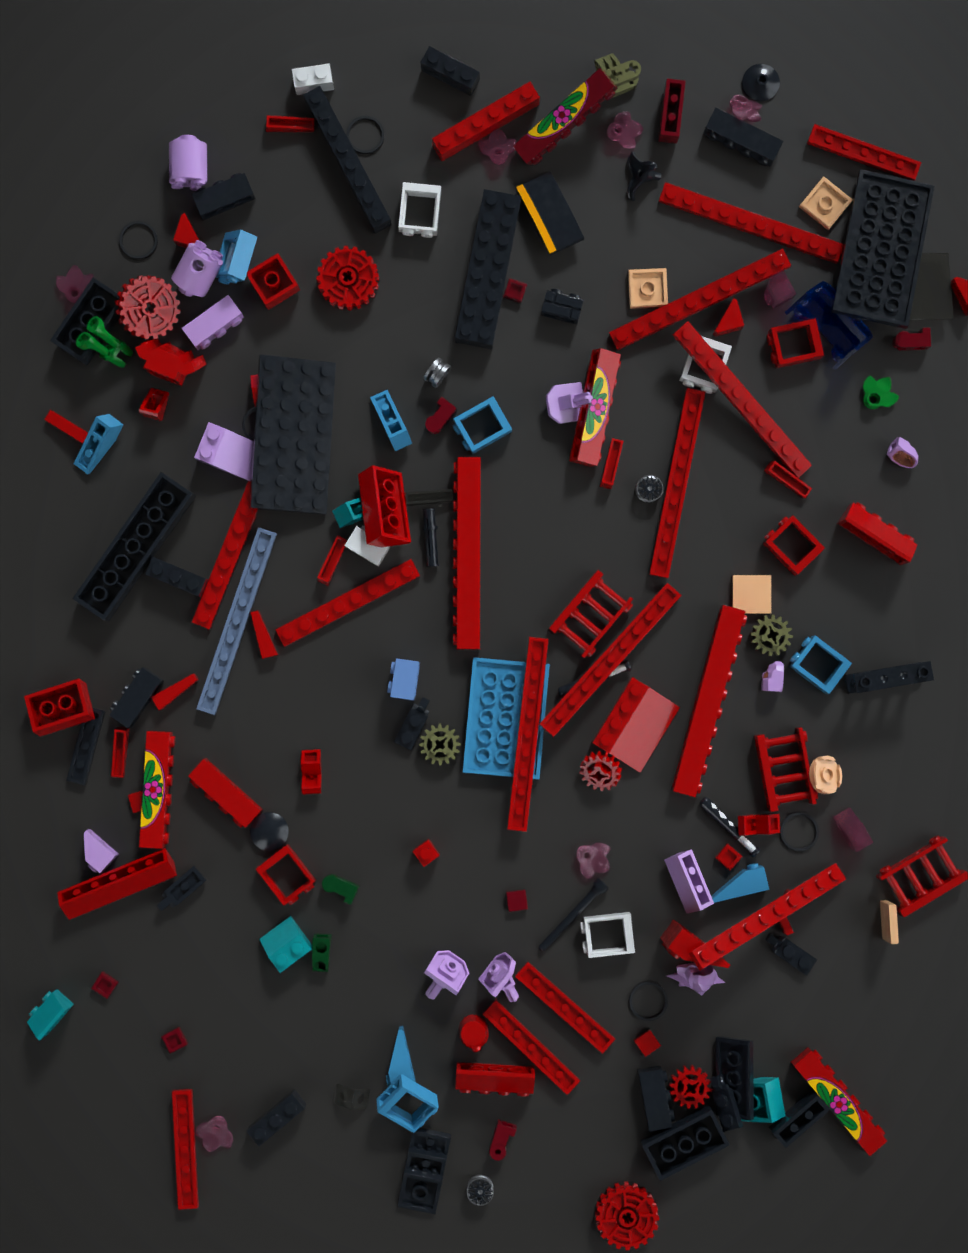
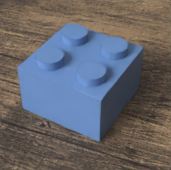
[387,658,420,700]

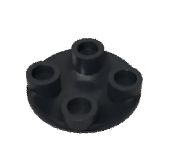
[250,812,289,851]

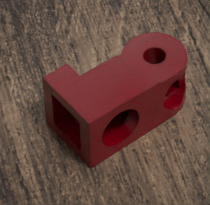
[892,327,931,351]
[425,397,457,434]
[489,1119,517,1161]

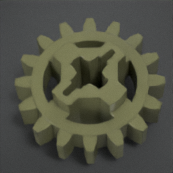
[750,614,793,656]
[419,723,461,765]

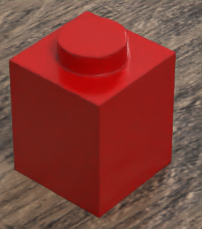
[412,839,440,867]

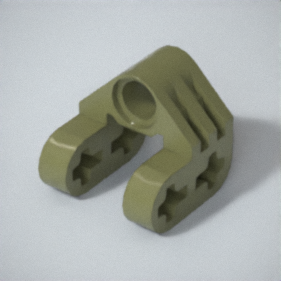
[594,53,641,97]

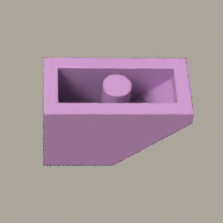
[84,829,119,873]

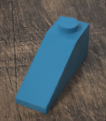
[370,390,412,451]
[74,414,123,474]
[711,863,769,903]
[386,1026,416,1087]

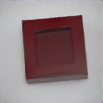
[503,278,527,303]
[506,889,528,912]
[91,972,119,999]
[161,1027,188,1054]

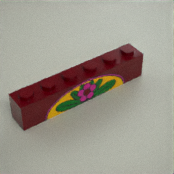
[513,68,618,165]

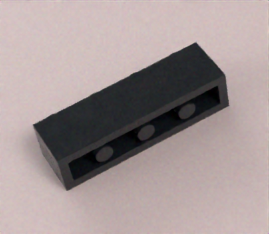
[703,107,784,167]

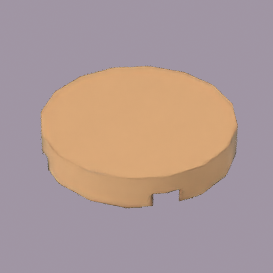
[809,756,842,794]

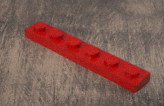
[807,124,921,181]
[515,961,615,1054]
[483,999,580,1095]
[172,1089,199,1210]

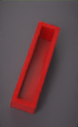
[266,115,314,132]
[44,409,88,443]
[600,438,624,489]
[764,461,812,498]
[317,536,348,586]
[251,610,278,659]
[151,673,199,711]
[111,727,130,778]

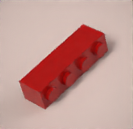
[188,758,263,828]

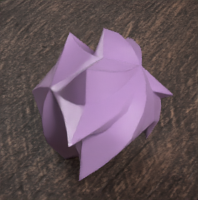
[667,963,725,996]

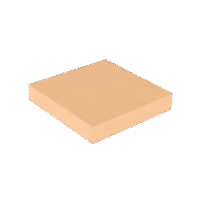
[799,176,853,230]
[628,268,668,309]
[732,575,771,614]
[880,900,899,944]

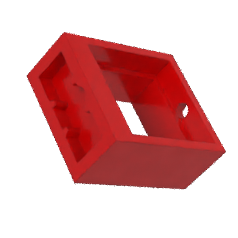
[766,318,824,368]
[763,515,825,576]
[256,844,316,906]

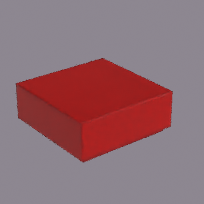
[128,790,143,813]
[715,843,743,871]
[634,1029,661,1057]

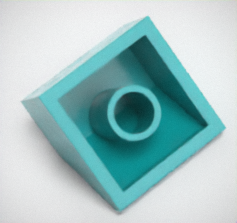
[259,916,312,973]
[27,989,74,1041]
[741,1077,786,1123]

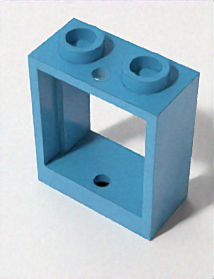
[216,230,257,285]
[452,396,512,454]
[789,635,852,694]
[376,1074,439,1133]

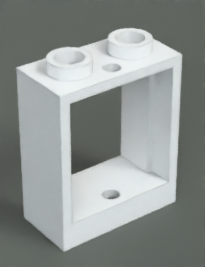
[399,182,441,238]
[679,336,732,394]
[580,912,635,958]

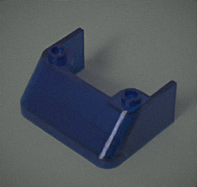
[785,281,873,370]

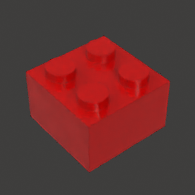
[246,253,300,310]

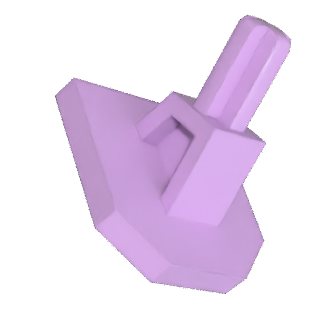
[546,382,593,424]
[424,950,469,999]
[479,952,519,1002]

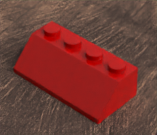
[358,465,411,548]
[837,502,918,565]
[455,1062,535,1097]

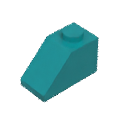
[332,498,364,528]

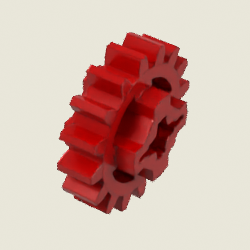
[579,751,622,791]
[669,1065,712,1109]

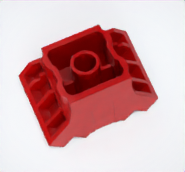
[135,338,207,387]

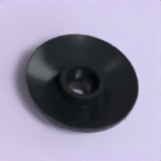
[742,64,780,102]

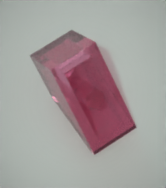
[764,271,796,309]
[833,807,874,852]

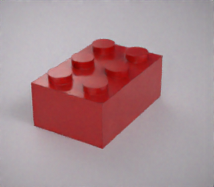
[24,678,95,737]

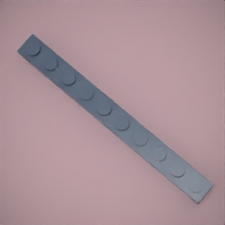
[196,527,277,715]

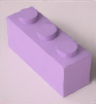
[182,295,244,350]
[664,849,714,914]

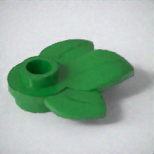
[863,376,899,410]

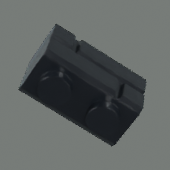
[541,289,584,325]

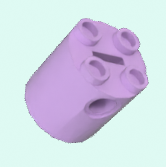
[169,135,207,191]
[171,240,223,297]

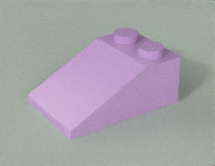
[194,422,254,481]

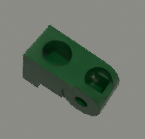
[322,874,360,905]
[312,934,332,972]

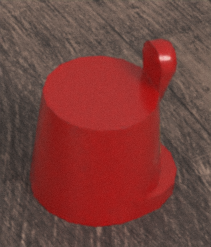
[459,1014,489,1052]

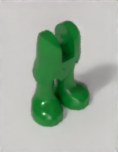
[76,316,133,368]

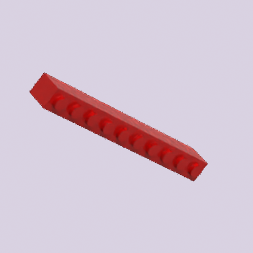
[453,457,481,650]
[671,605,747,797]

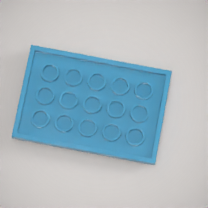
[463,657,550,779]

